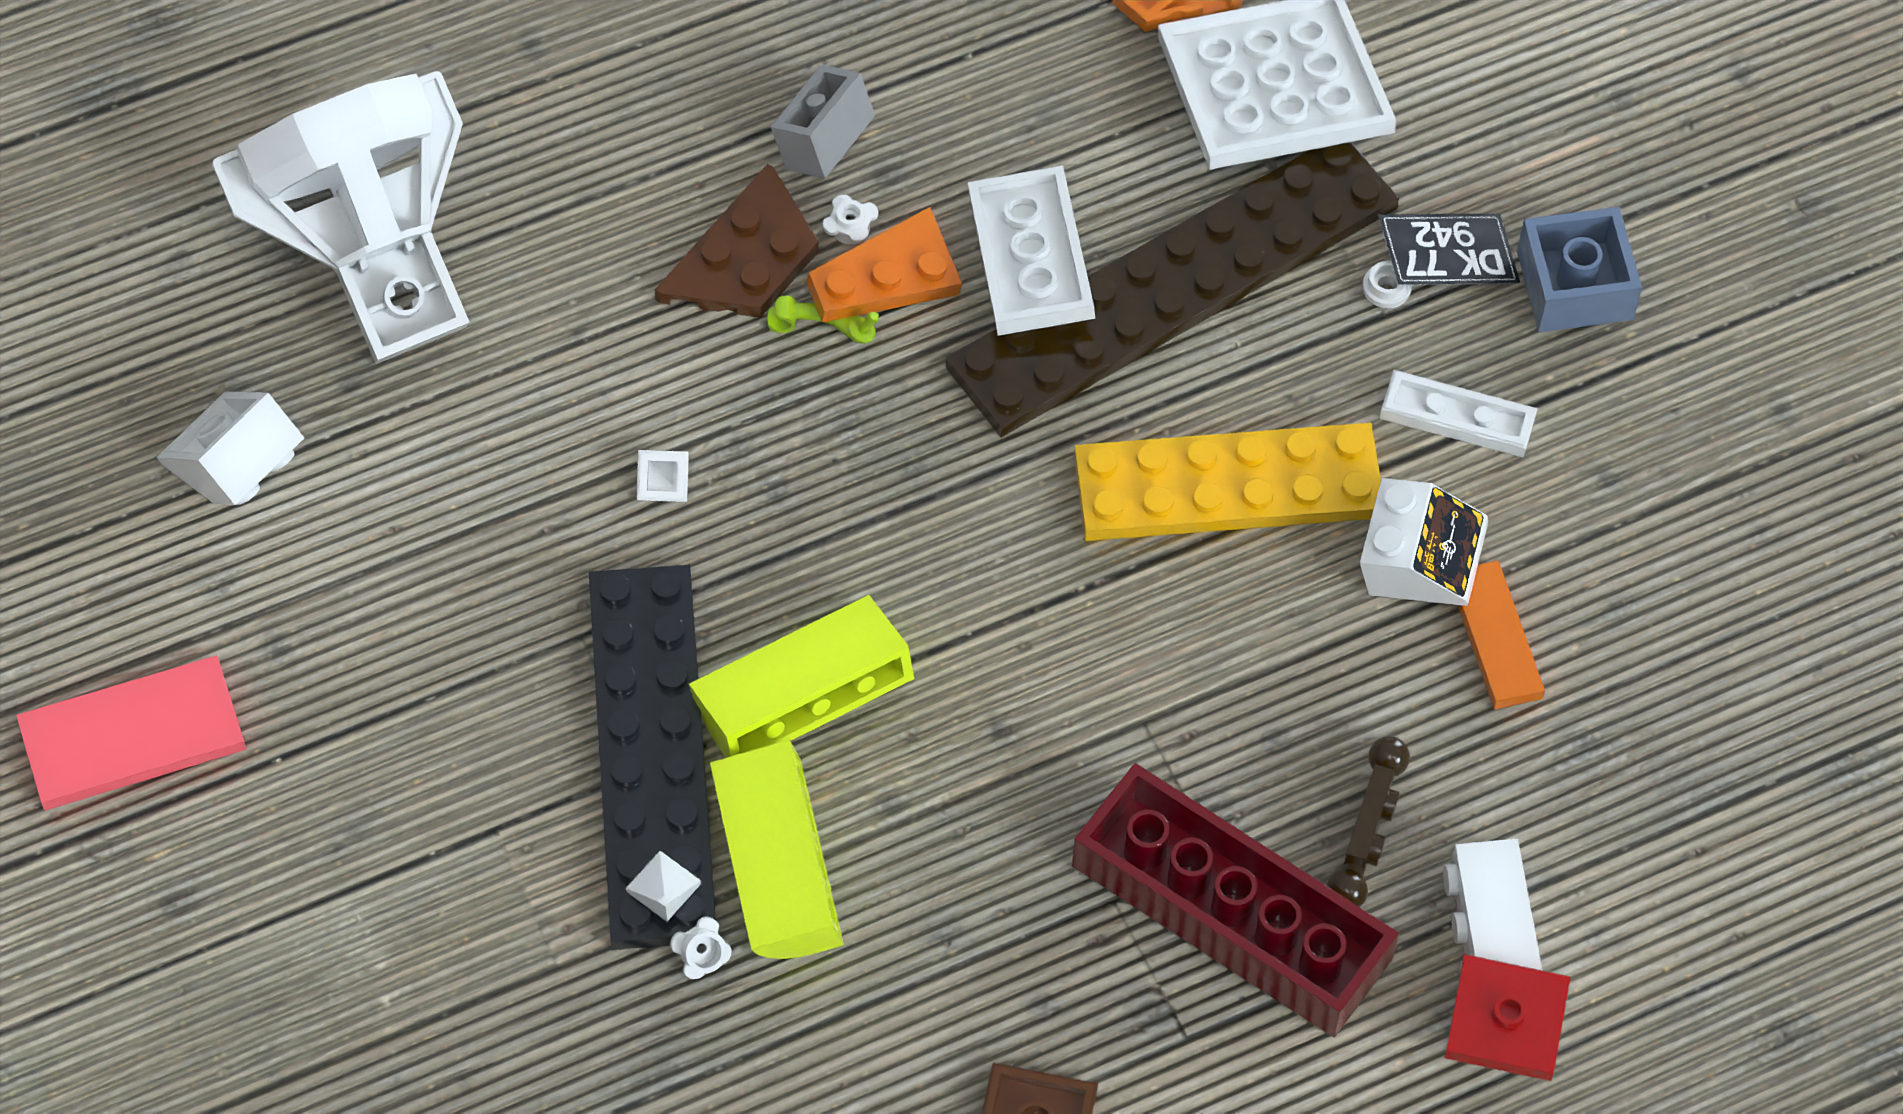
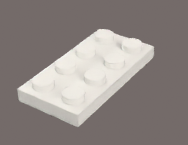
[968,166,1095,336]

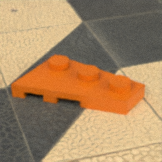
[806,207,962,323]

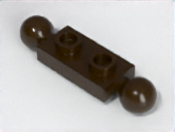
[1326,736,1410,907]

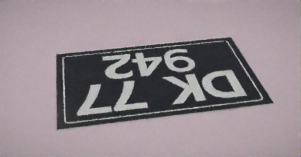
[1378,213,1521,285]

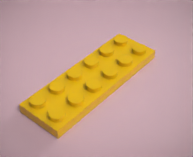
[1074,423,1381,541]

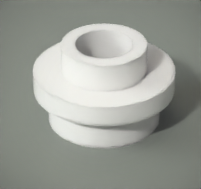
[1363,261,1412,308]

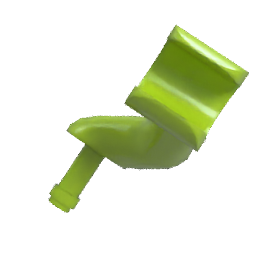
[767,295,879,344]

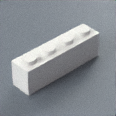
[1443,839,1542,972]

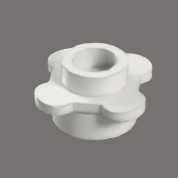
[823,195,878,244]
[670,917,731,979]

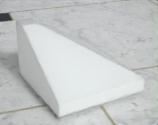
[637,450,689,502]
[626,851,701,921]

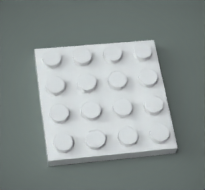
[1158,0,1396,170]

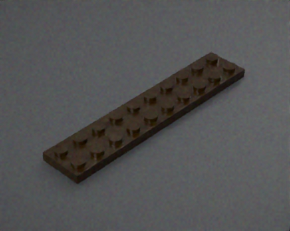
[945,142,1399,438]

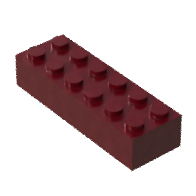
[1072,763,1399,1038]

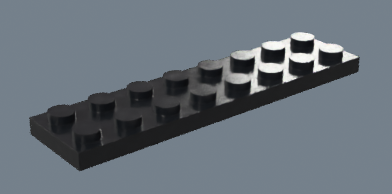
[589,564,716,950]

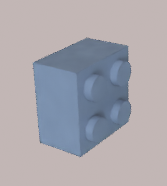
[1517,207,1642,333]

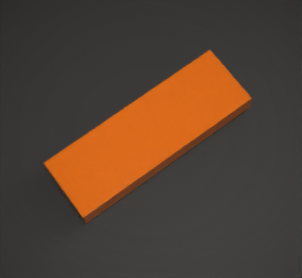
[1458,560,1545,710]

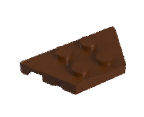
[655,164,819,318]

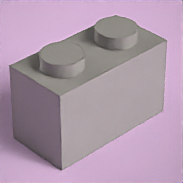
[771,64,875,179]

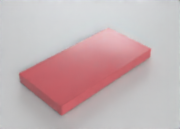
[16,655,247,811]

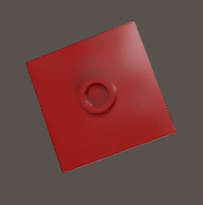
[1444,954,1571,1081]

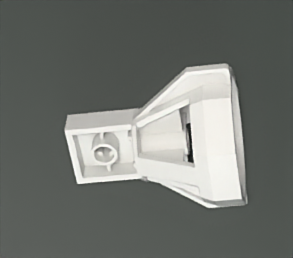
[212,71,470,364]

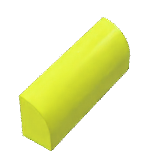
[689,595,914,758]
[710,739,844,959]

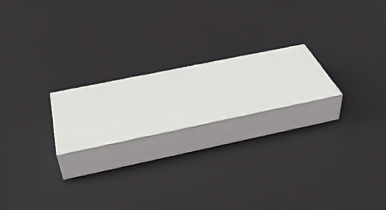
[1380,370,1538,458]

